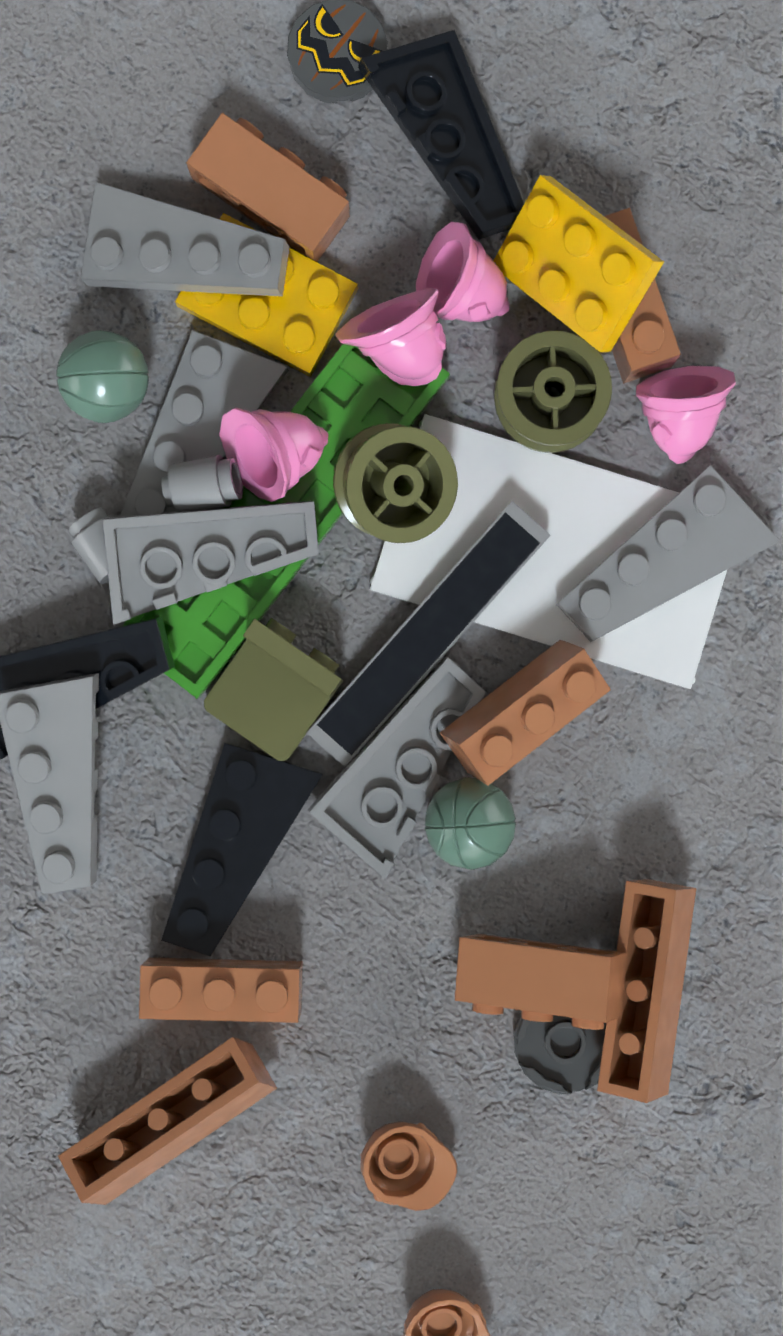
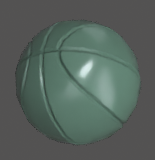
[56,330,149,423]
[424,777,516,870]

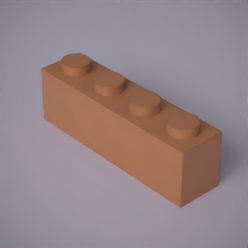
[597,879,697,1103]
[58,1037,277,1205]

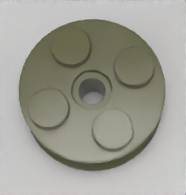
[494,331,612,453]
[333,423,458,543]

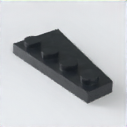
[358,30,524,240]
[0,617,175,760]
[161,743,323,956]

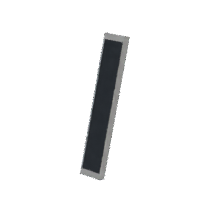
[307,501,551,767]

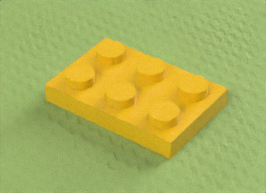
[493,175,664,352]
[175,213,358,377]

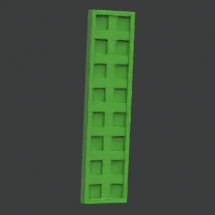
[123,344,450,699]

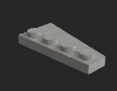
[81,182,290,297]
[120,330,289,517]
[556,465,780,642]
[102,501,319,625]
[308,656,486,880]
[0,673,99,895]

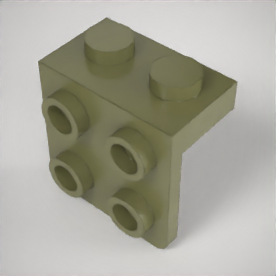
[204,618,343,761]

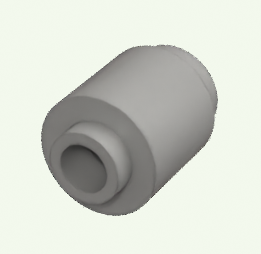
[161,455,243,512]
[68,507,115,584]

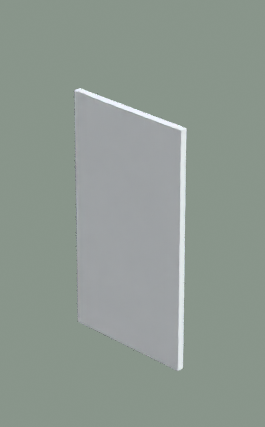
[370,414,727,689]

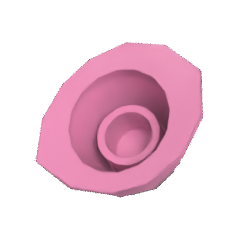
[416,221,510,322]
[335,288,446,386]
[636,366,736,464]
[219,407,329,502]

